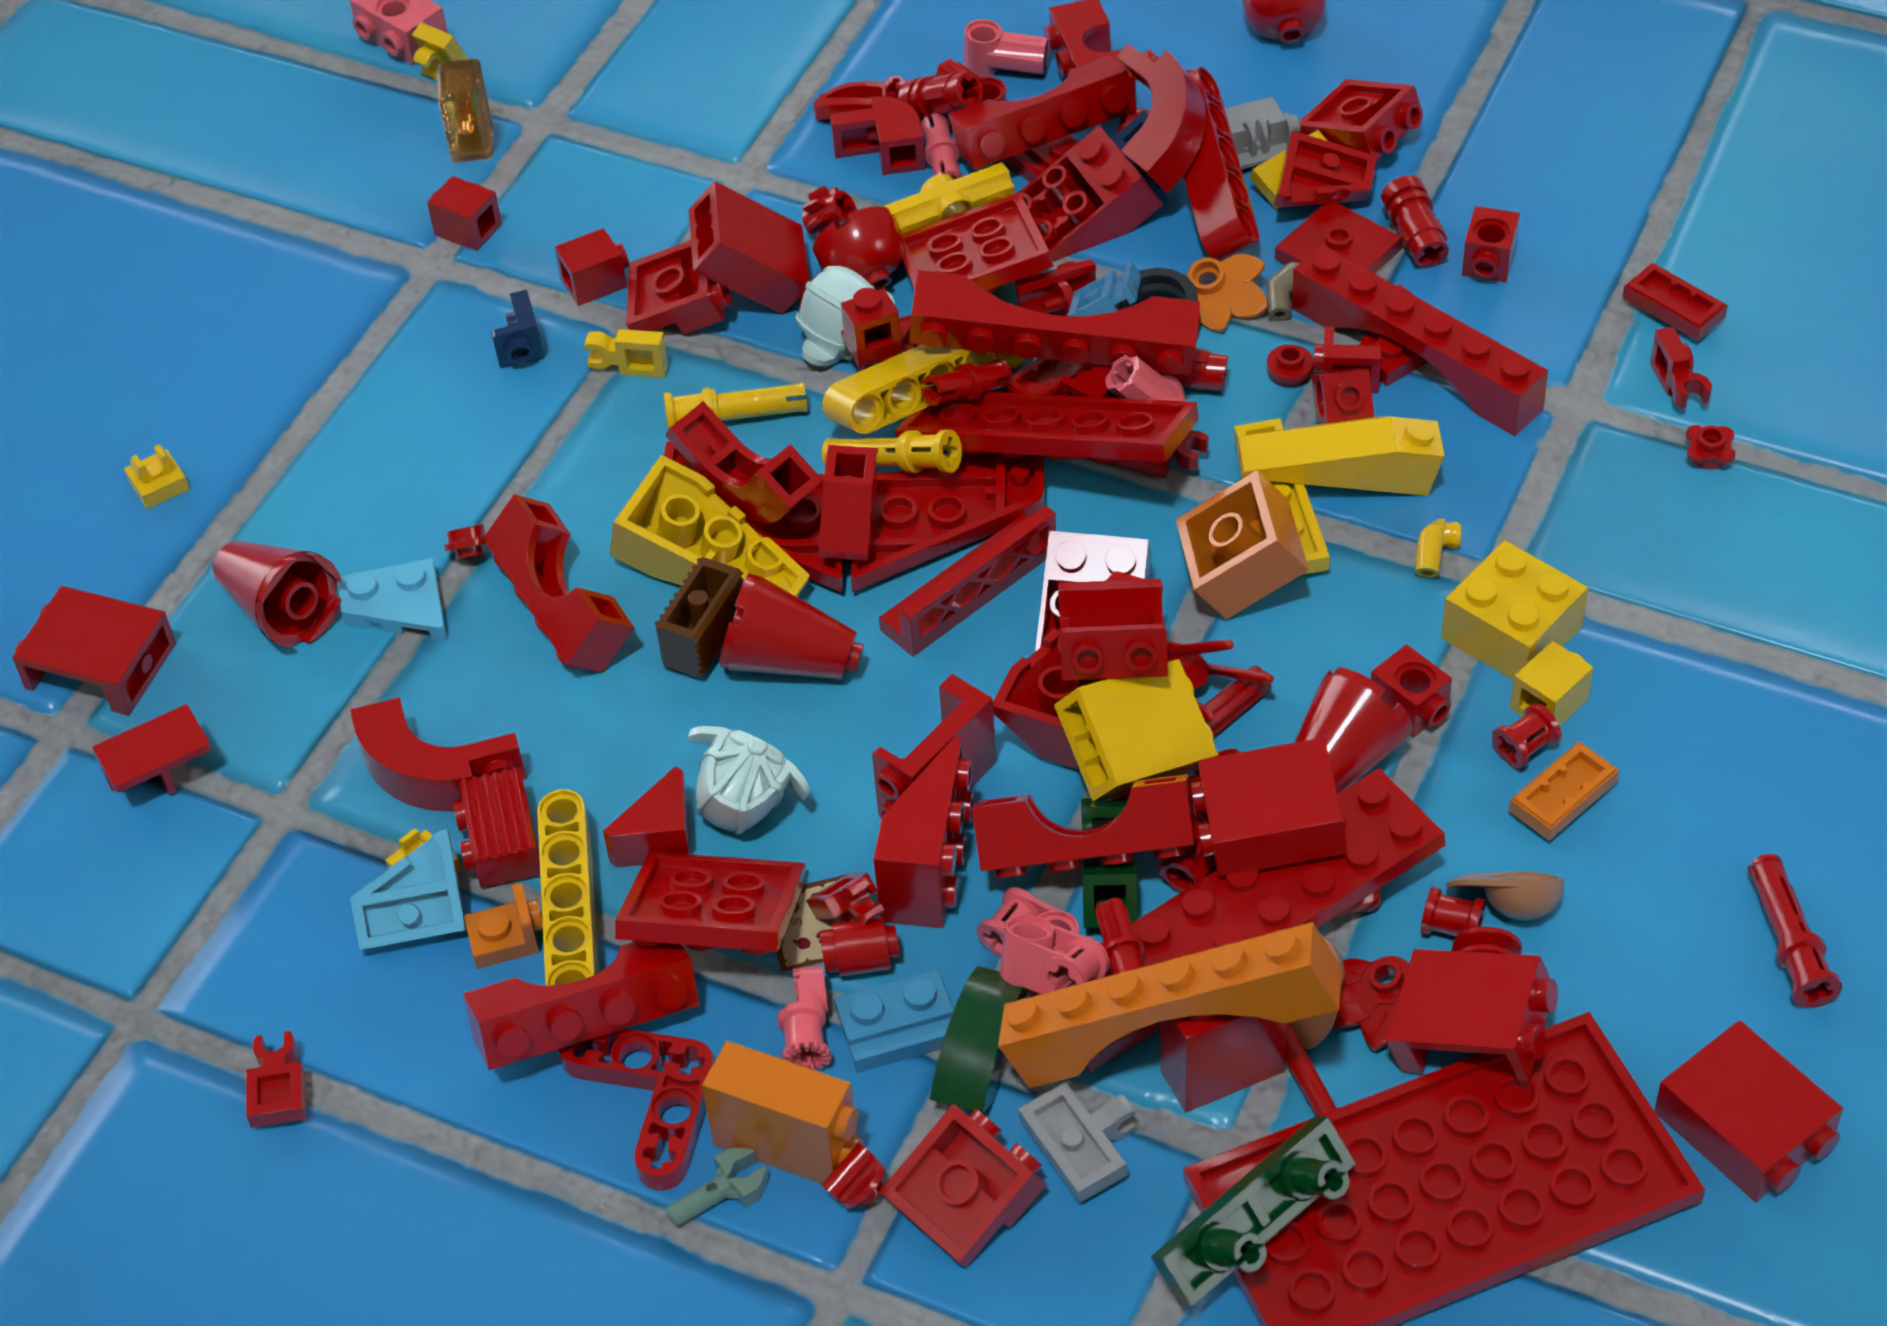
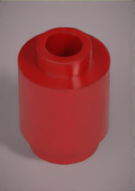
[819,916,900,977]

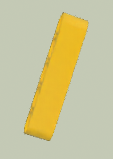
[822,345,1026,434]
[537,789,599,985]

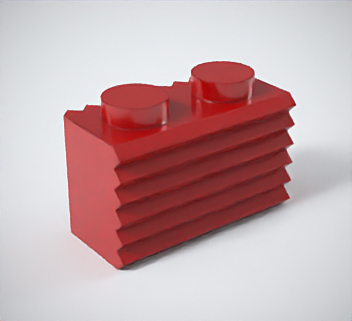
[453,767,540,888]

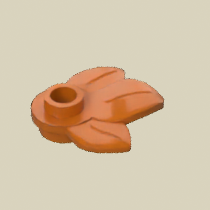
[1186,254,1268,333]

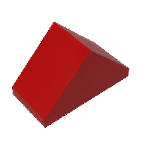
[603,766,690,868]

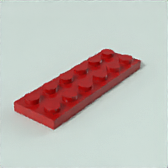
[895,392,1199,465]

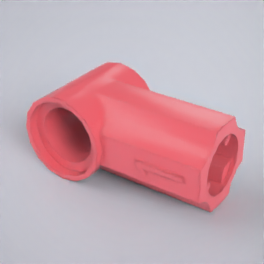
[963,19,1049,77]
[1105,354,1186,401]

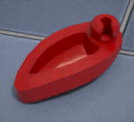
[813,76,906,120]

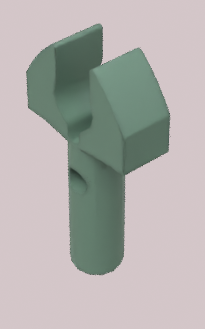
[666,1148,768,1226]

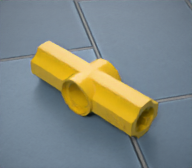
[884,162,1015,234]

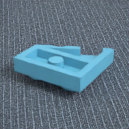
[337,558,447,640]
[350,829,467,950]

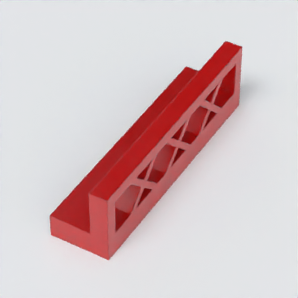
[879,505,1056,657]

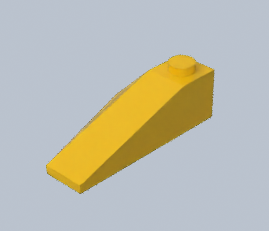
[1236,416,1445,496]
[609,455,810,597]

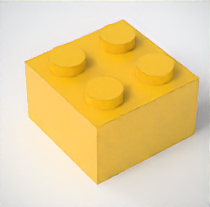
[1441,540,1588,681]

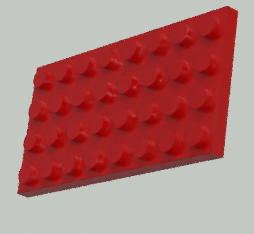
[1183,1012,1705,1326]

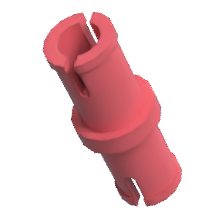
[921,113,962,180]

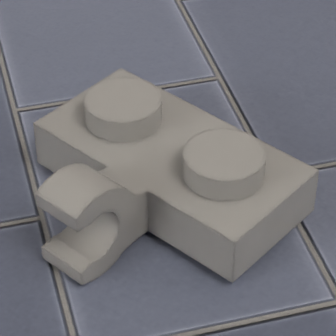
[1018,1082,1137,1203]

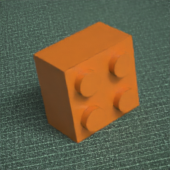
[1175,470,1309,619]

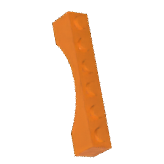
[998,922,1341,1088]

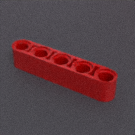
[1183,66,1260,262]

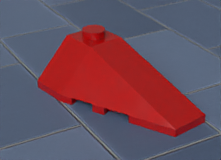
[993,571,1163,770]

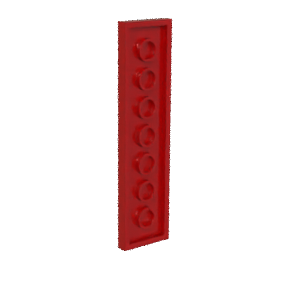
[1028,768,1446,1073]

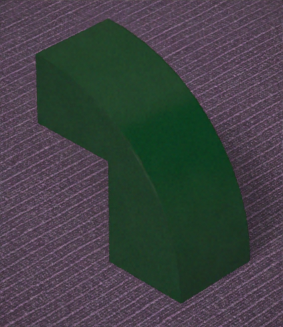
[1081,797,1138,928]
[929,966,1028,1113]

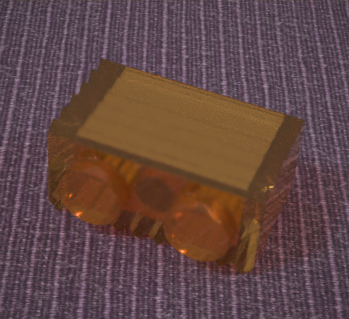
[437,59,494,163]

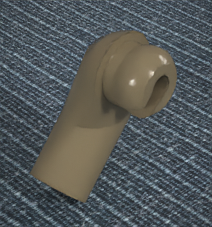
[1266,262,1299,321]

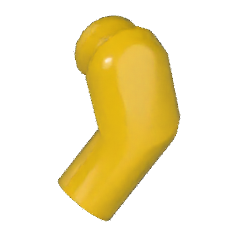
[1415,518,1462,578]

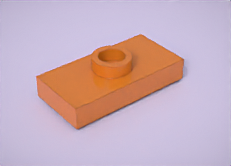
[1509,741,1620,841]

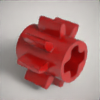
[802,186,857,238]

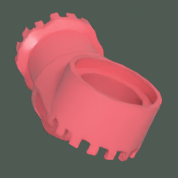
[777,965,831,1071]

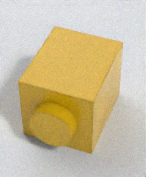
[1510,640,1594,726]

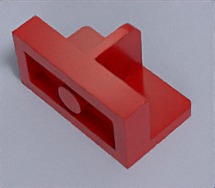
[92,704,211,794]

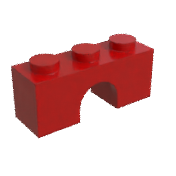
[1044,0,1136,105]

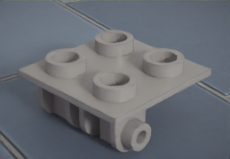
[1225,97,1300,169]

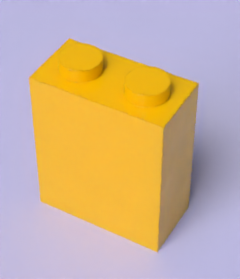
[1054,659,1218,802]

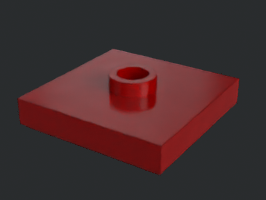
[1275,203,1402,273]

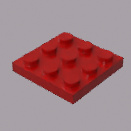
[902,192,1054,293]
[615,851,805,955]

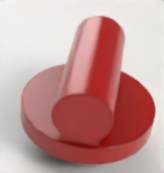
[821,1142,885,1208]

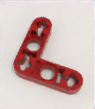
[558,1029,714,1191]

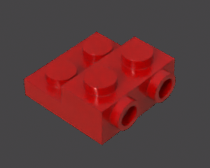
[1299,79,1423,160]
[626,240,733,334]
[879,1104,1047,1267]

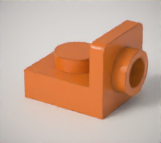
[464,883,543,969]

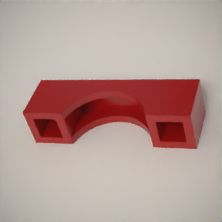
[949,56,1137,170]
[483,494,635,673]
[971,774,1197,878]
[463,942,699,1070]

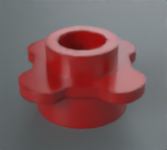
[1686,425,1736,470]

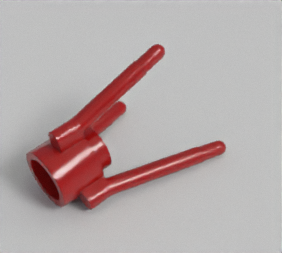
[1167,640,1274,722]

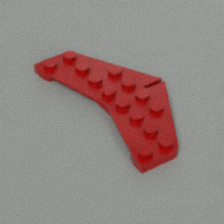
[664,442,1045,592]

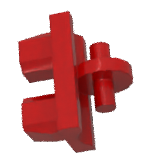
[1014,259,1096,316]

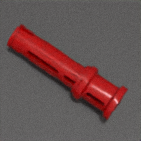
[1747,854,1842,1008]

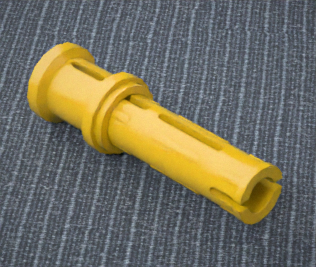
[663,382,807,430]
[821,430,962,473]

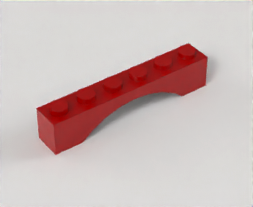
[1291,245,1549,436]
[909,270,1200,375]

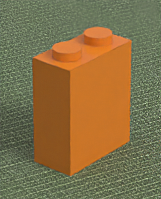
[702,1040,863,1184]

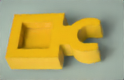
[584,329,668,378]

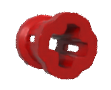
[1492,703,1562,769]
[1420,886,1486,936]

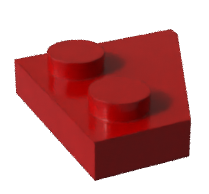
[1274,131,1377,208]

